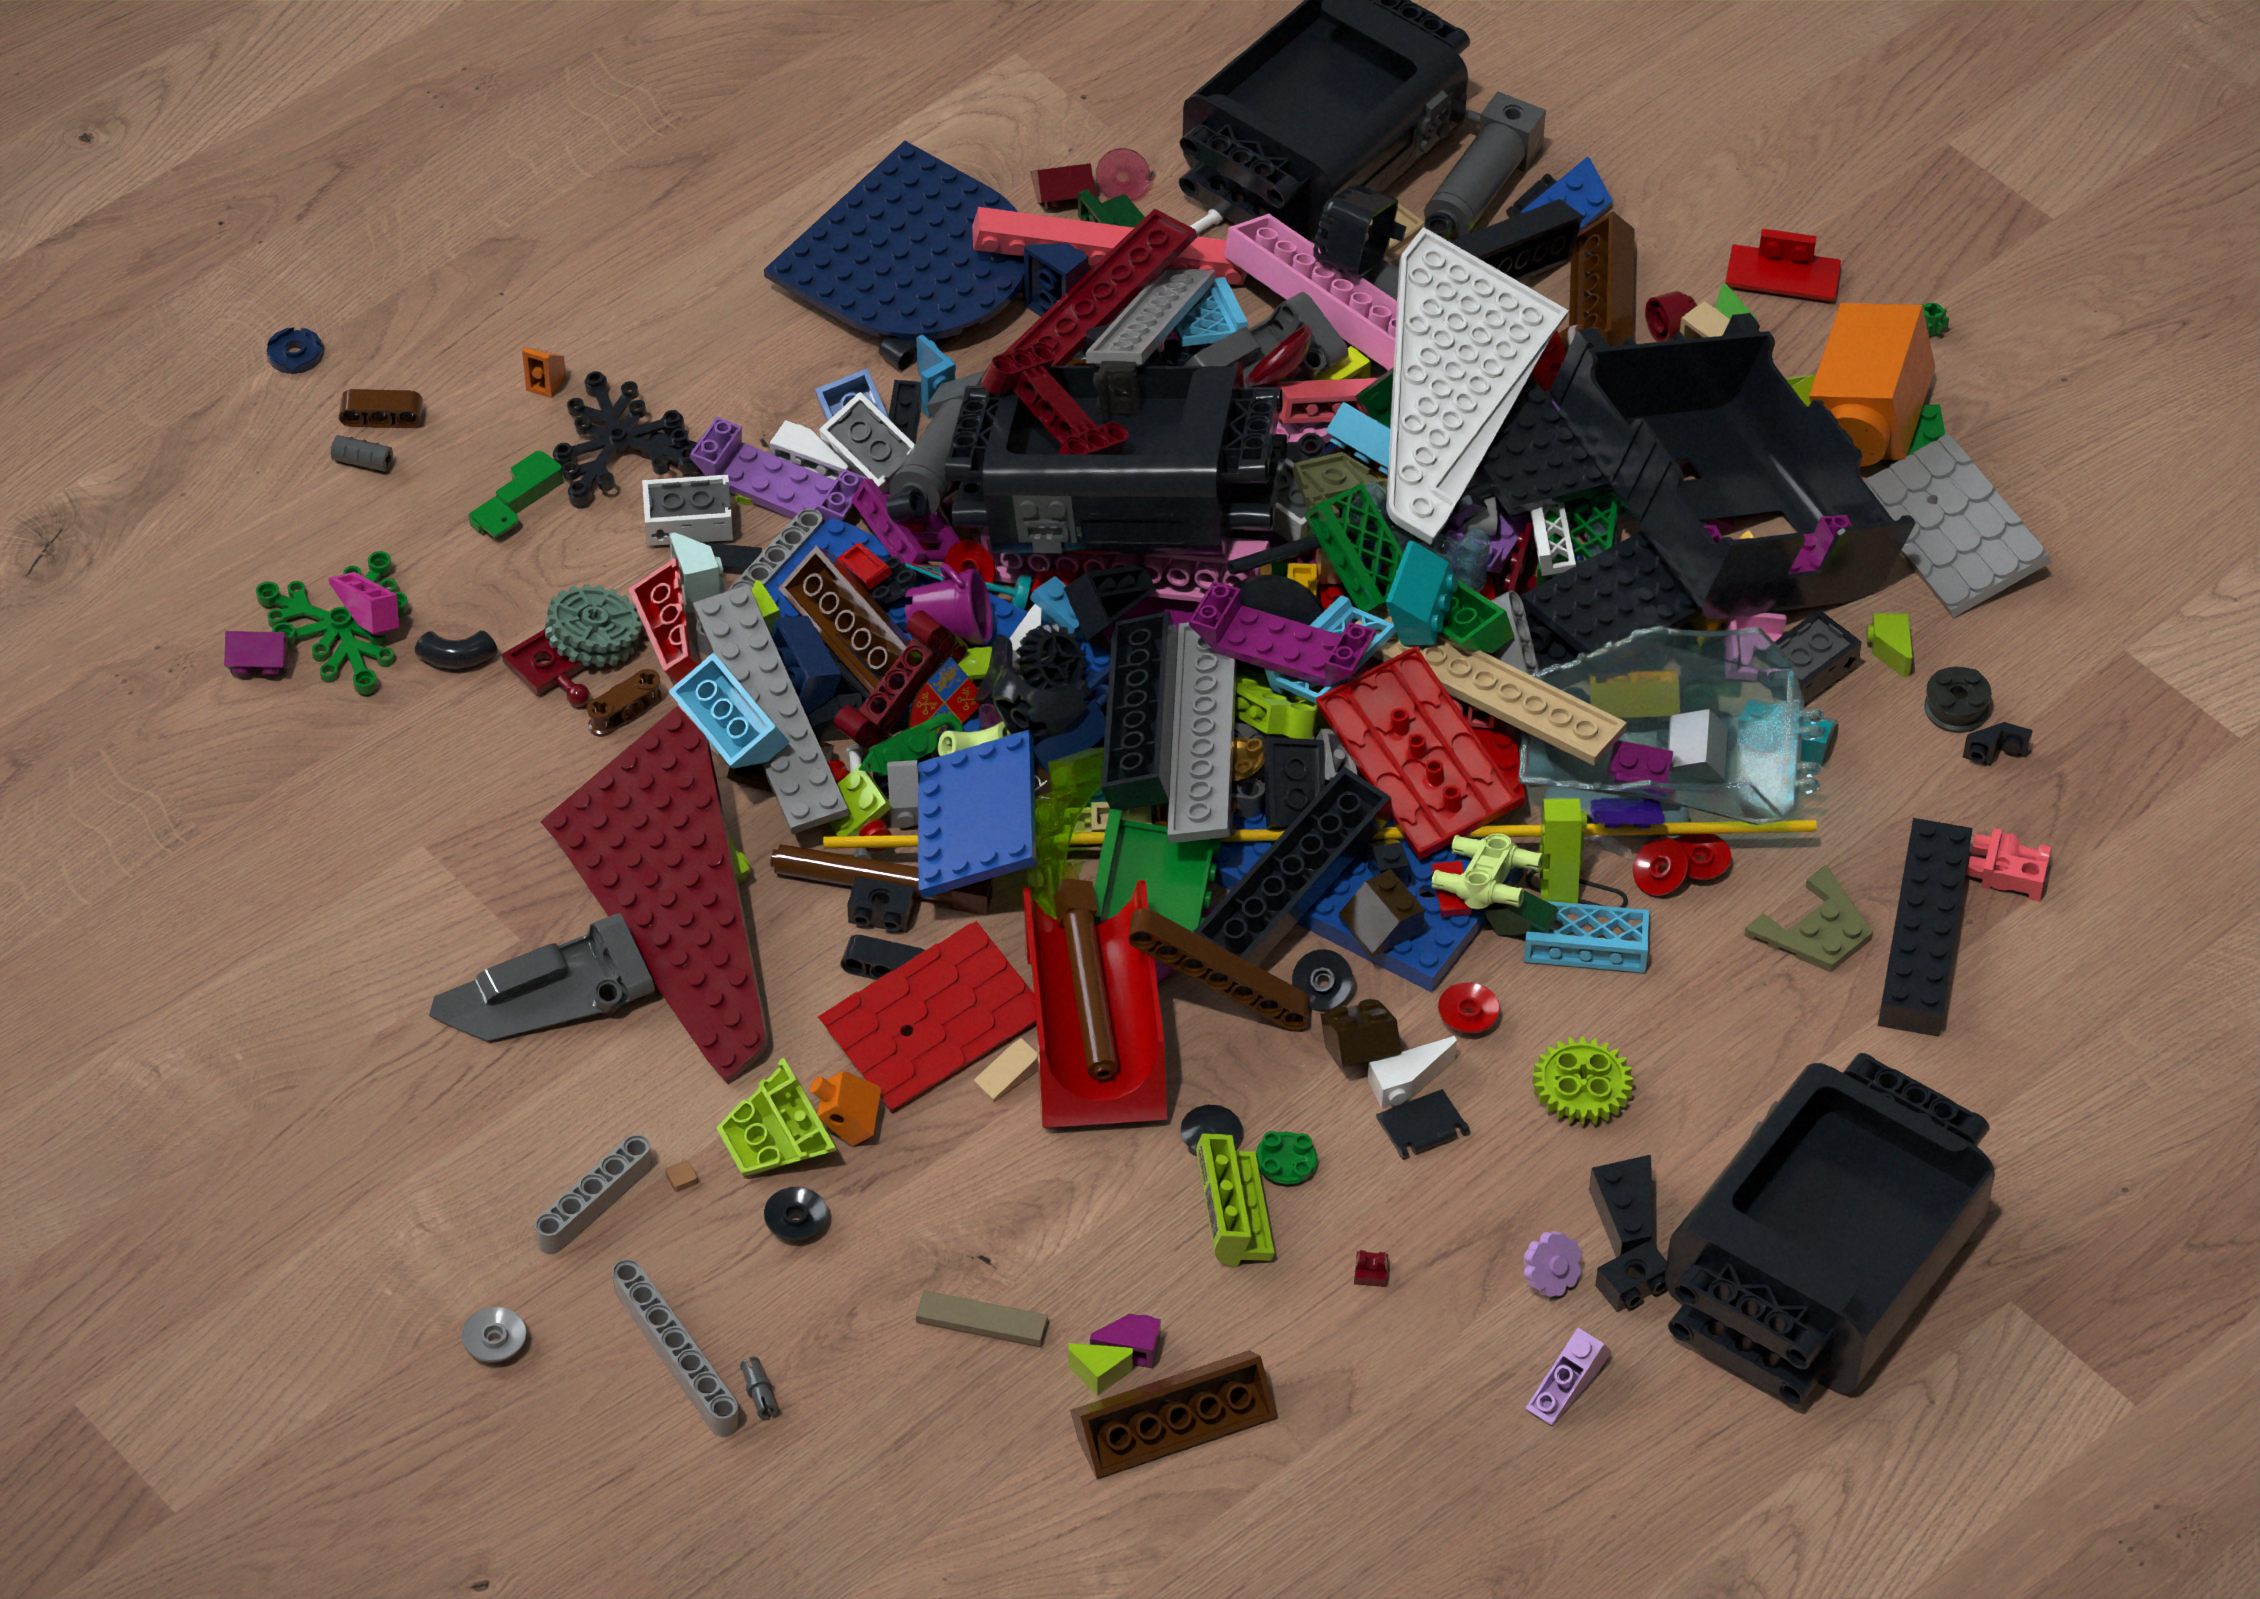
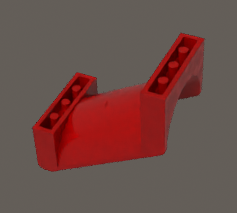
[1023,880,1167,1128]

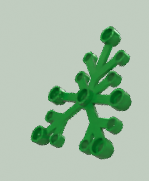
[256,551,408,696]

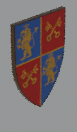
[908,656,982,739]

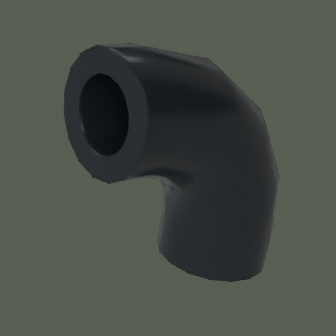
[415,630,498,670]

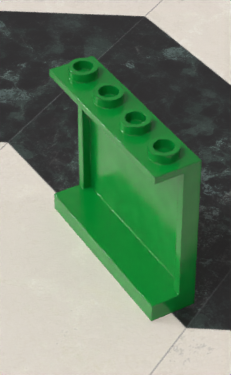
[1093,809,1222,932]

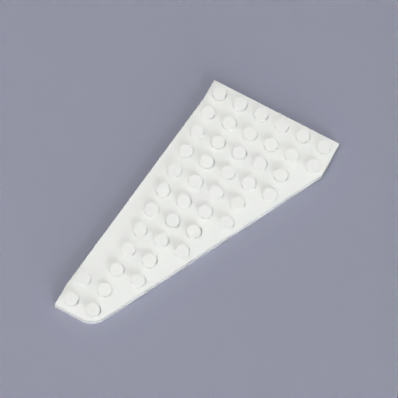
[1386,227,1569,545]

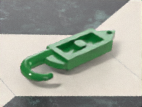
[859,713,963,776]

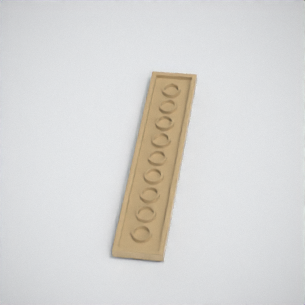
[1355,604,1627,765]

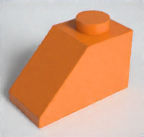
[522,348,566,398]

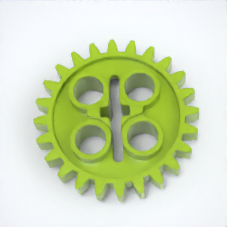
[1532,1036,1634,1126]

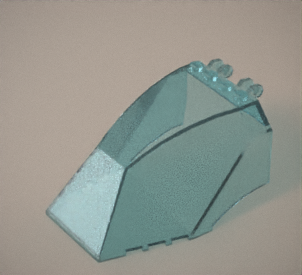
[1519,625,1824,825]

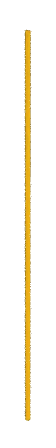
[823,820,1817,849]

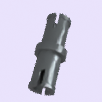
[740,1357,778,1419]

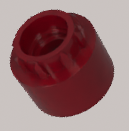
[1645,291,1697,342]

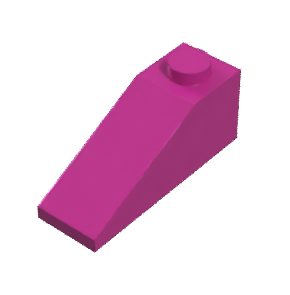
[329,572,399,635]

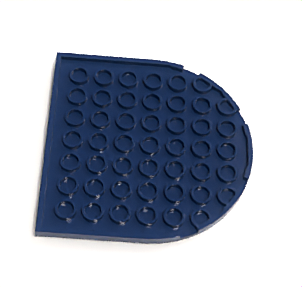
[764,140,1024,341]

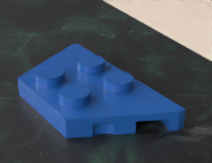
[1521,157,1613,232]

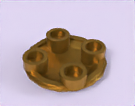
[1232,737,1264,781]

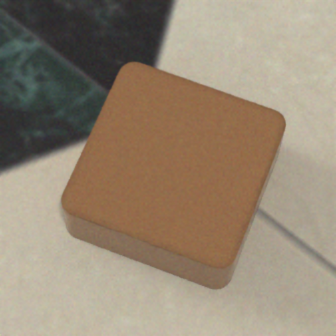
[665,1160,698,1192]

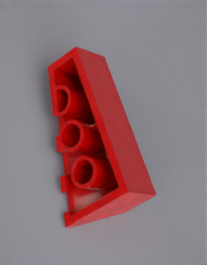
[628,557,701,683]

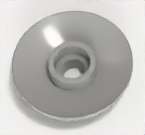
[461,1307,526,1362]

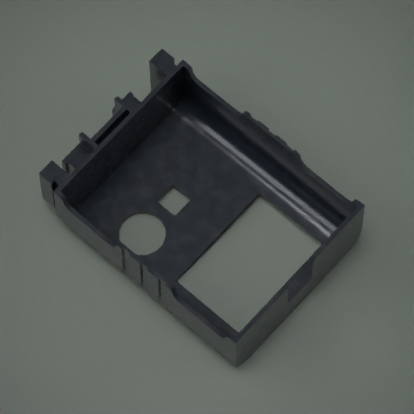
[1550,313,1916,619]

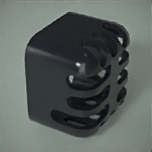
[1313,185,1407,279]

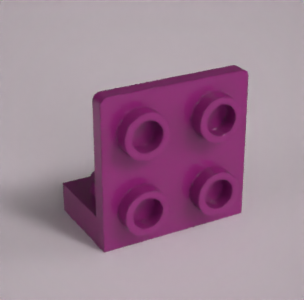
[1606,740,1675,794]

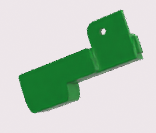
[469,451,563,539]

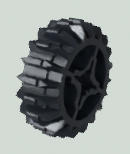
[1015,624,1090,689]

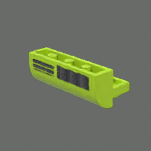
[1196,1133,1275,1267]

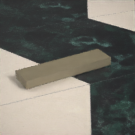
[916,1290,1048,1347]

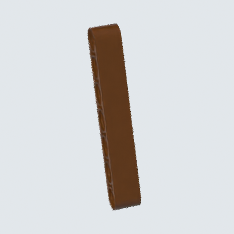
[1129,908,1309,1031]

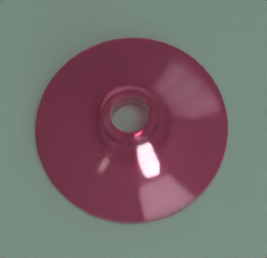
[1096,148,1150,201]

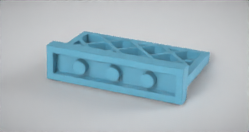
[1174,277,1248,347]
[1265,595,1396,704]
[1524,901,1649,973]

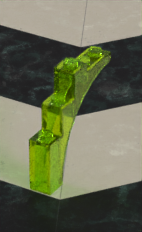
[1026,748,1104,920]

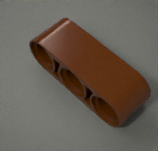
[339,389,423,428]

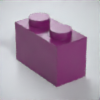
[224,631,289,675]

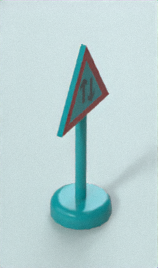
[905,563,1031,610]

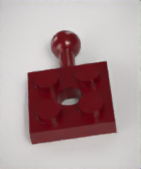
[502,629,590,707]

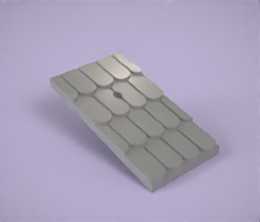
[1864,433,2051,618]

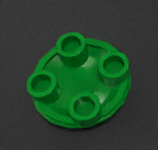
[1256,1131,1318,1185]

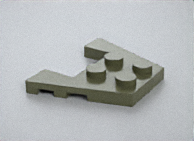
[1293,452,1388,519]
[1744,865,1873,972]

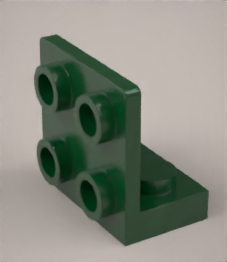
[1078,189,1145,228]
[1355,367,1394,429]

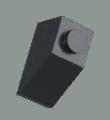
[1363,838,1410,888]

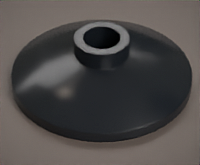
[1292,949,1353,1010]
[764,1187,827,1240]

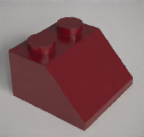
[1030,163,1095,208]

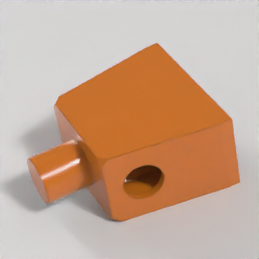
[810,1071,881,1147]

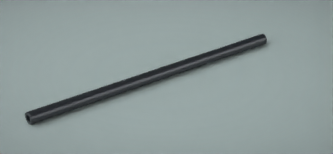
[1227,482,1495,575]

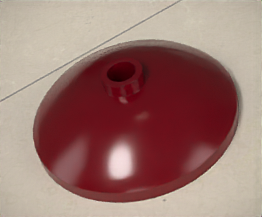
[1245,324,1313,387]

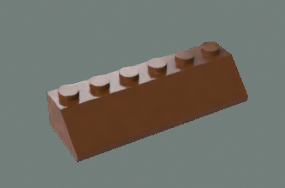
[1569,211,1635,347]
[778,545,923,693]
[1070,1350,1277,1478]

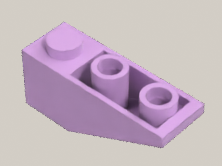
[1525,1328,1611,1426]

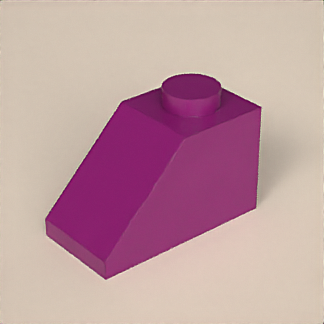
[1090,1313,1161,1368]

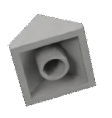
[1668,709,1728,782]

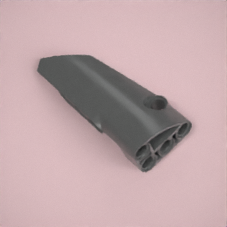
[1184,292,1349,389]
[429,913,655,1042]

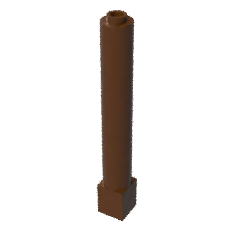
[770,844,994,915]
[1053,878,1118,1080]

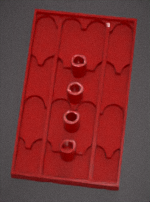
[1316,646,1520,860]
[818,921,1036,1113]

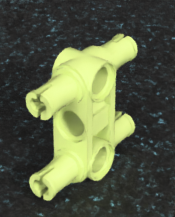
[1432,833,1544,909]

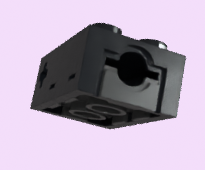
[1756,609,1862,709]

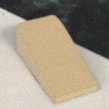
[973,1038,1038,1102]

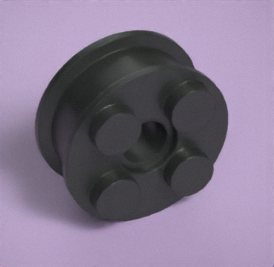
[1924,666,1992,732]

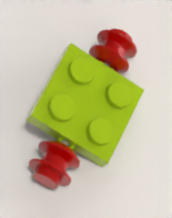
[828,760,892,852]

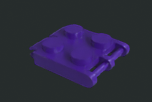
[1590,798,1665,829]

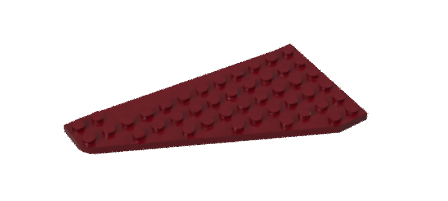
[540,705,768,1084]

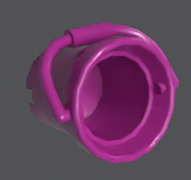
[905,563,993,645]

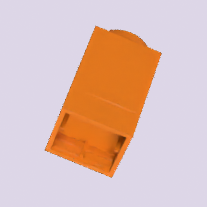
[1809,303,1935,467]

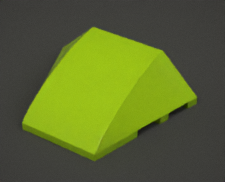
[716,1057,837,1176]

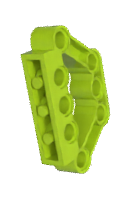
[1235,668,1332,739]

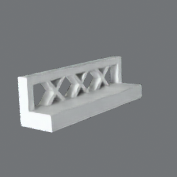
[1530,502,1576,576]

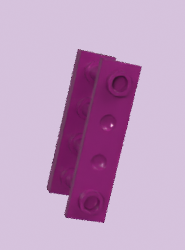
[851,479,960,572]

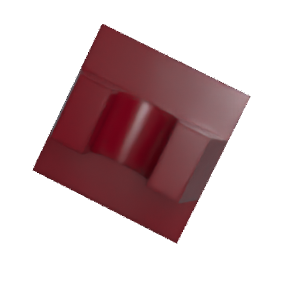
[1354,1250,1388,1287]

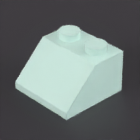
[669,532,724,613]

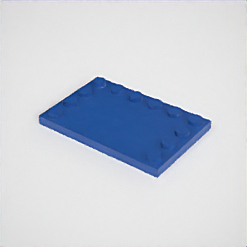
[918,730,1037,898]

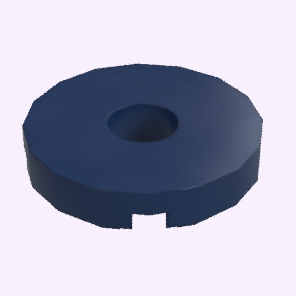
[267,327,323,374]

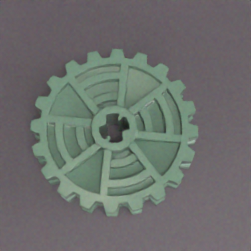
[544,584,642,667]

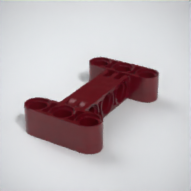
[981,342,1129,455]
[834,610,968,752]

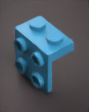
[916,335,956,418]
[1030,576,1086,640]

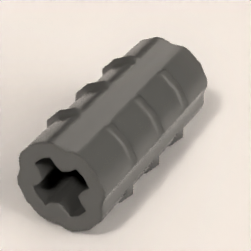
[330,435,393,472]

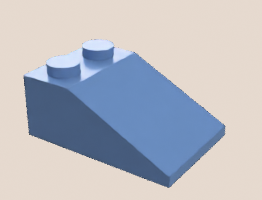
[815,368,889,422]

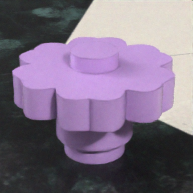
[1524,1231,1582,1297]

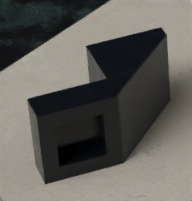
[1963,722,2033,766]

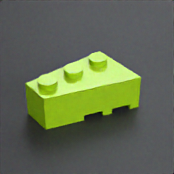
[1539,798,1587,904]

